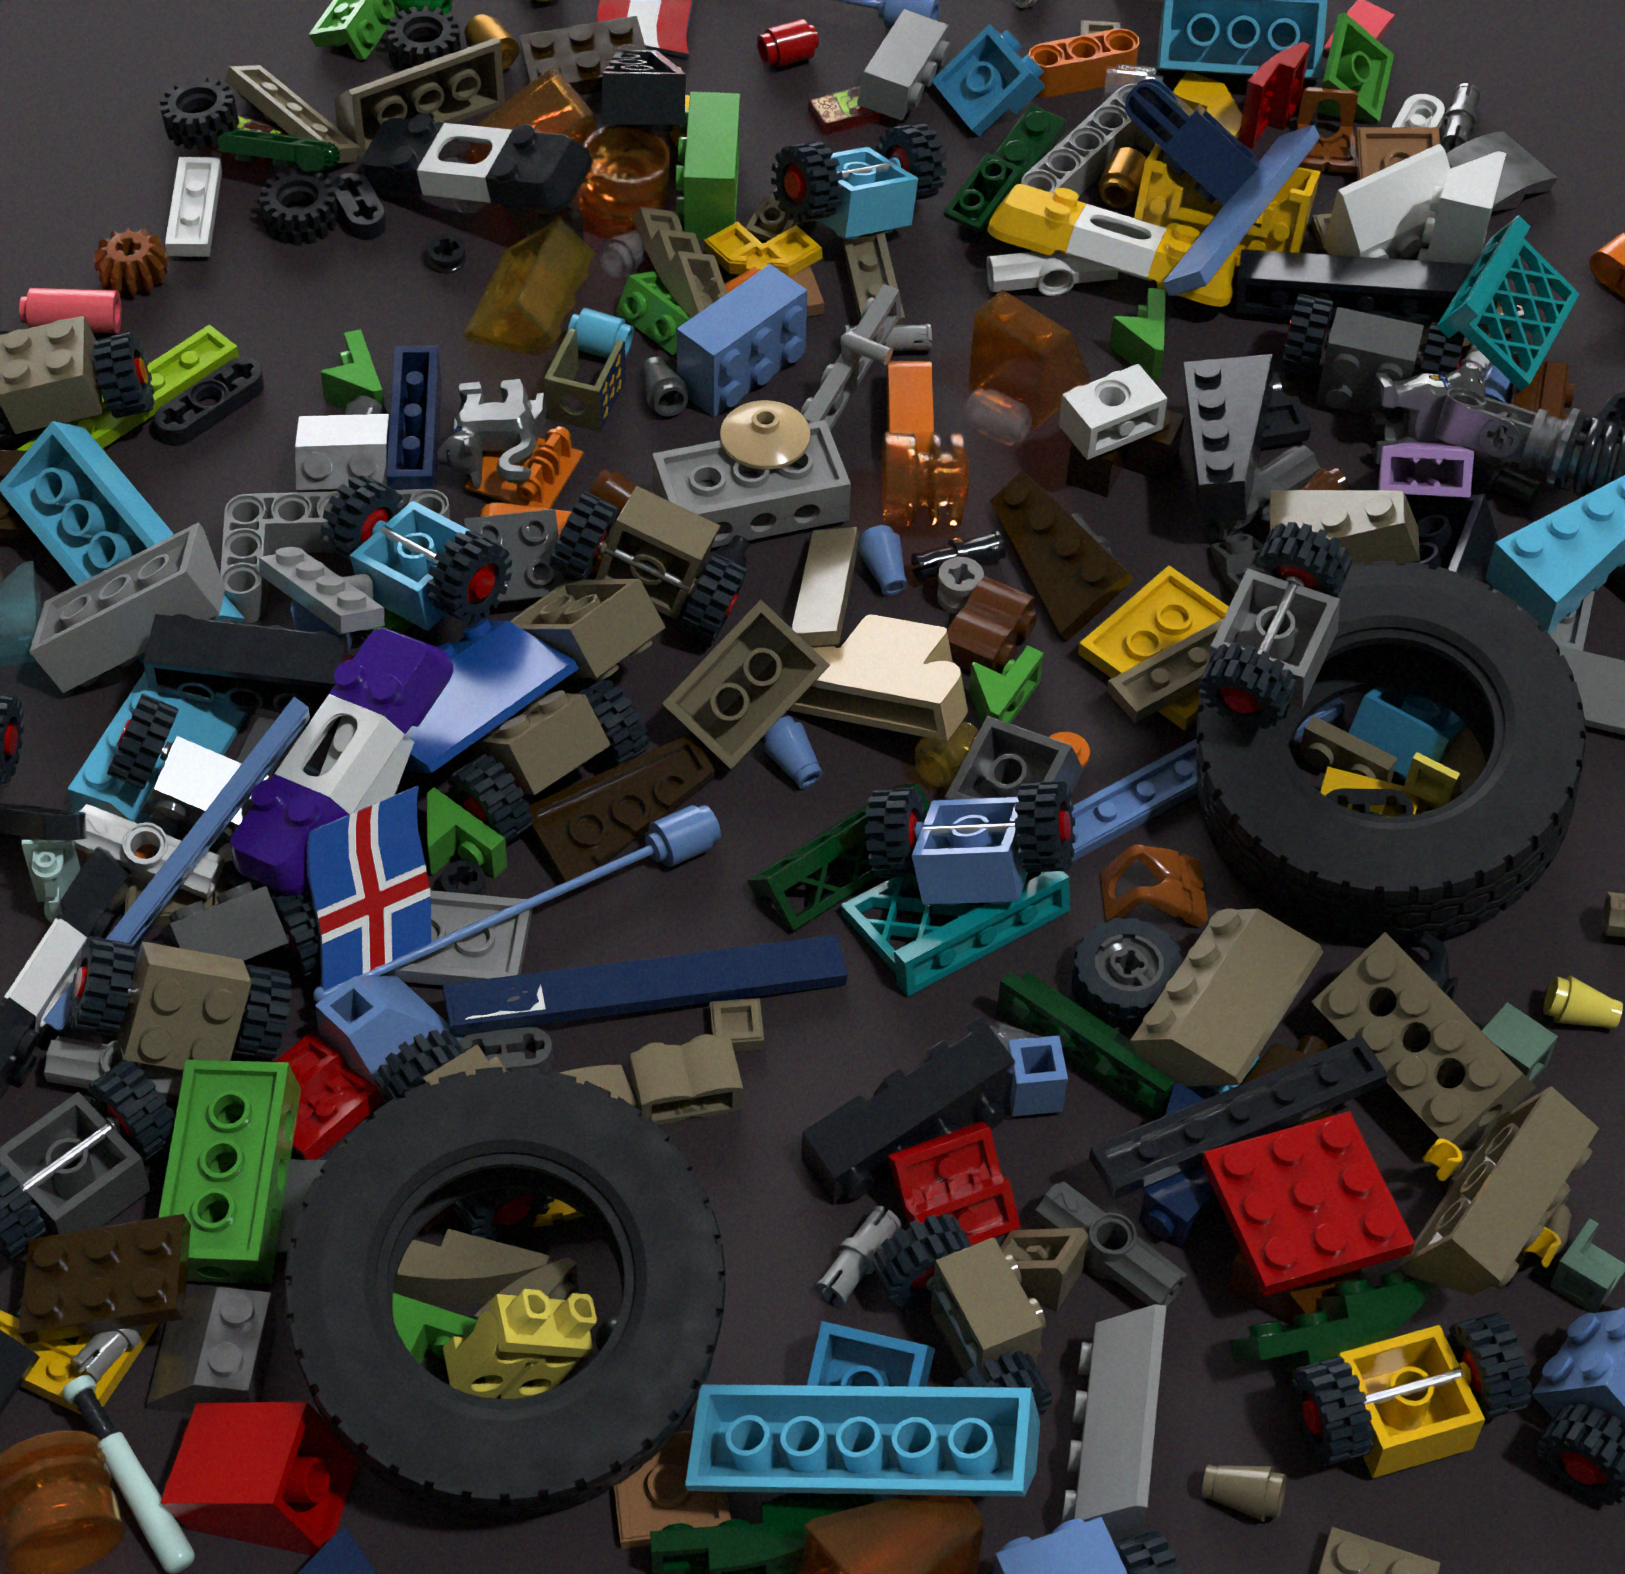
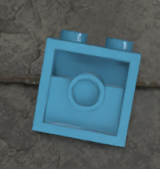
[933,24,1045,137]

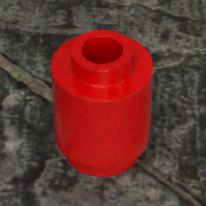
[757,19,819,68]

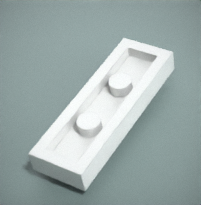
[165,157,222,257]

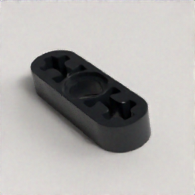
[154,357,264,446]

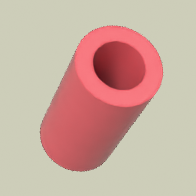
[19,288,122,334]

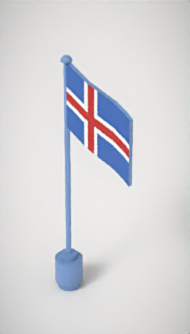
[306,785,721,1003]

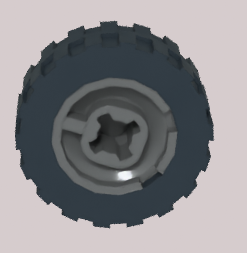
[1071,917,1184,1030]

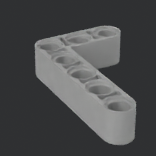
[1021,84,1156,196]
[220,489,451,624]

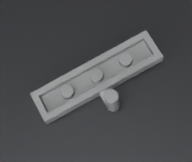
[801,284,902,431]
[259,547,385,634]

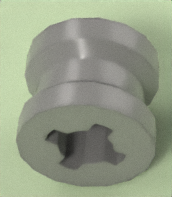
[937,557,984,615]

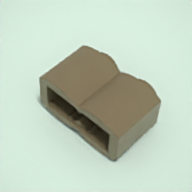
[630,1034,743,1125]

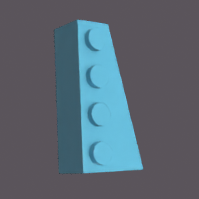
[1485,475,1625,635]

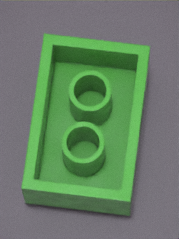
[676,92,740,240]

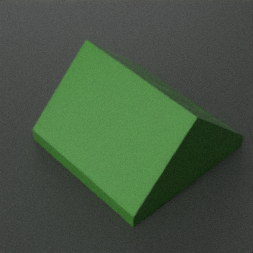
[1317,12,1394,124]

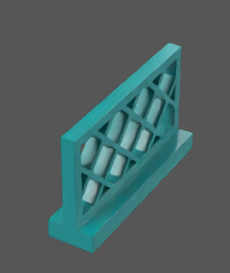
[1436,215,1580,391]
[841,871,1070,997]

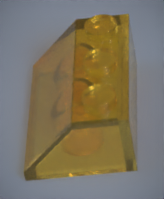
[463,219,595,354]

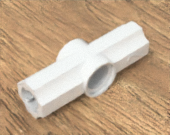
[986,250,1118,296]
[73,804,225,900]

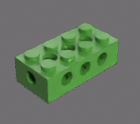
[158,1059,301,1284]

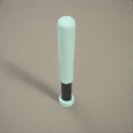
[62,1375,195,1574]

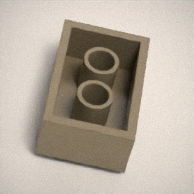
[509,579,666,681]

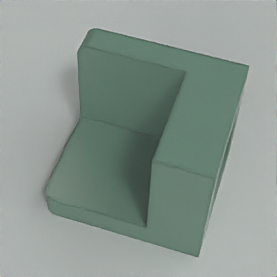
[1482,1002,1558,1082]
[1549,1219,1625,1314]

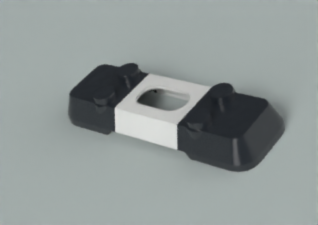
[362,114,593,214]
[0,847,129,1101]

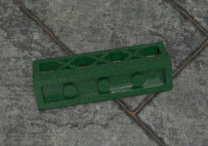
[747,783,930,931]
[996,971,1189,1121]

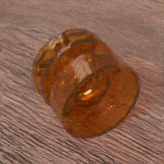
[579,125,670,237]
[882,432,969,526]
[0,1431,126,1574]

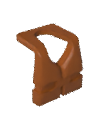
[1297,87,1358,174]
[1101,844,1208,928]

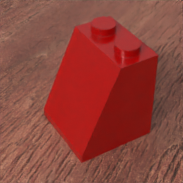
[160,1402,359,1556]

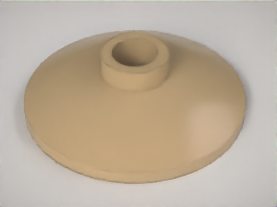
[720,400,810,470]

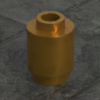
[464,14,519,70]
[1099,148,1146,209]

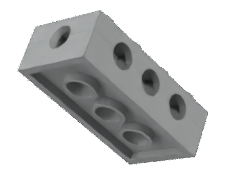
[652,420,851,548]

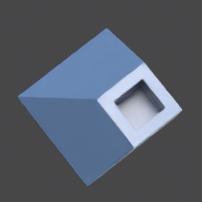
[315,976,463,1102]

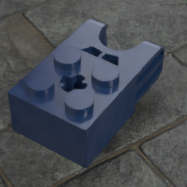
[1125,78,1260,206]

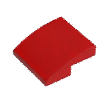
[1238,42,1310,149]
[275,1032,385,1160]
[887,1121,1021,1246]

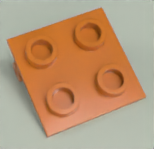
[465,426,584,509]

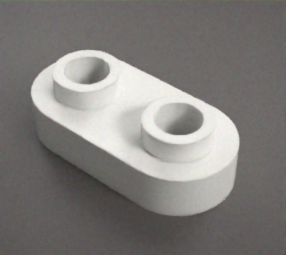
[1392,94,1445,129]

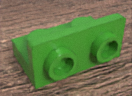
[309,0,398,60]
[617,271,691,355]

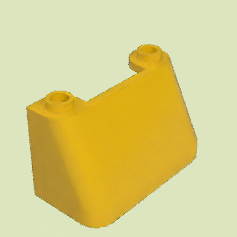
[1134,143,1321,266]

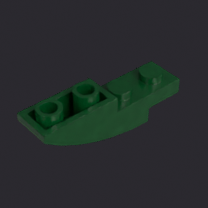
[943,104,1066,233]
[1229,1270,1436,1373]
[650,1493,874,1574]

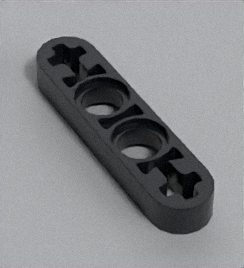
[0,803,87,841]

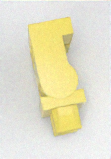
[443,1289,597,1399]

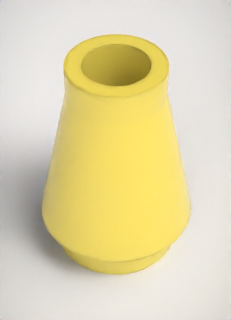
[1543,975,1623,1030]

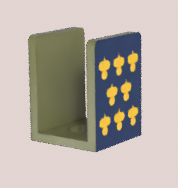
[544,328,626,432]

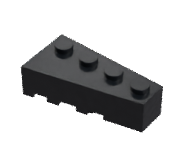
[601,50,686,132]
[143,614,349,735]
[801,1016,1015,1205]

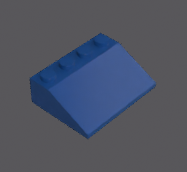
[404,618,579,773]

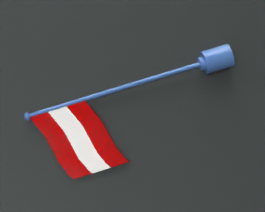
[597,0,940,59]

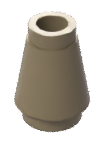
[1202,1464,1287,1522]

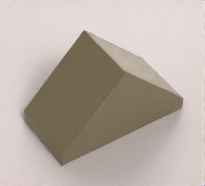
[1000,1228,1089,1312]

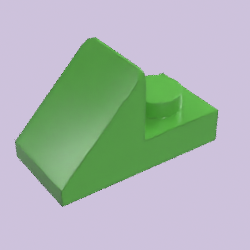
[1109,288,1166,381]
[320,329,384,410]
[969,645,1044,725]
[427,787,507,879]
[393,1293,477,1364]

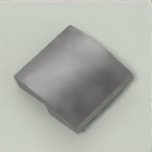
[1446,131,1558,211]

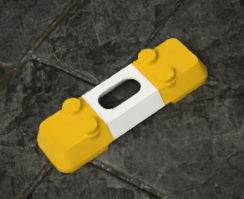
[988,184,1238,307]

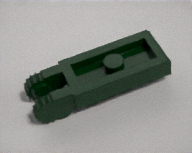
[218,129,341,172]

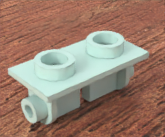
[21,839,81,923]

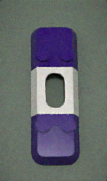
[230,628,454,896]

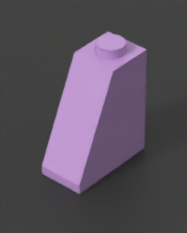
[1378,442,1474,497]

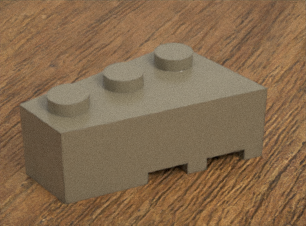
[1270,490,1420,566]

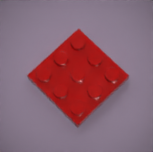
[1201,1111,1415,1297]

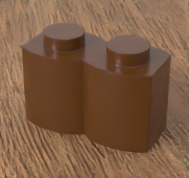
[947,576,1038,673]

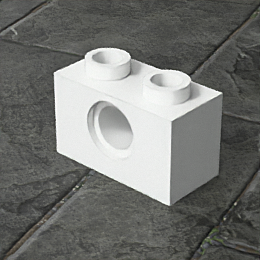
[1059,364,1167,460]

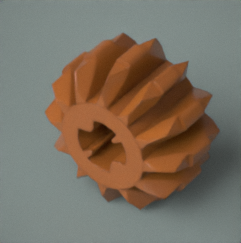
[94,227,169,298]

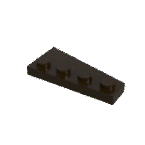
[990,470,1134,642]
[528,733,715,894]

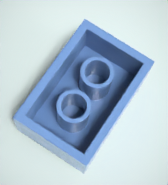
[677,264,807,417]

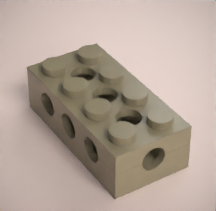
[1312,932,1536,1151]

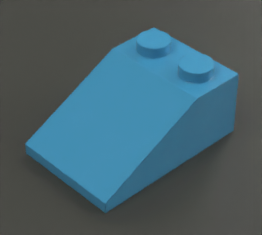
[1348,687,1467,782]
[807,1321,935,1510]

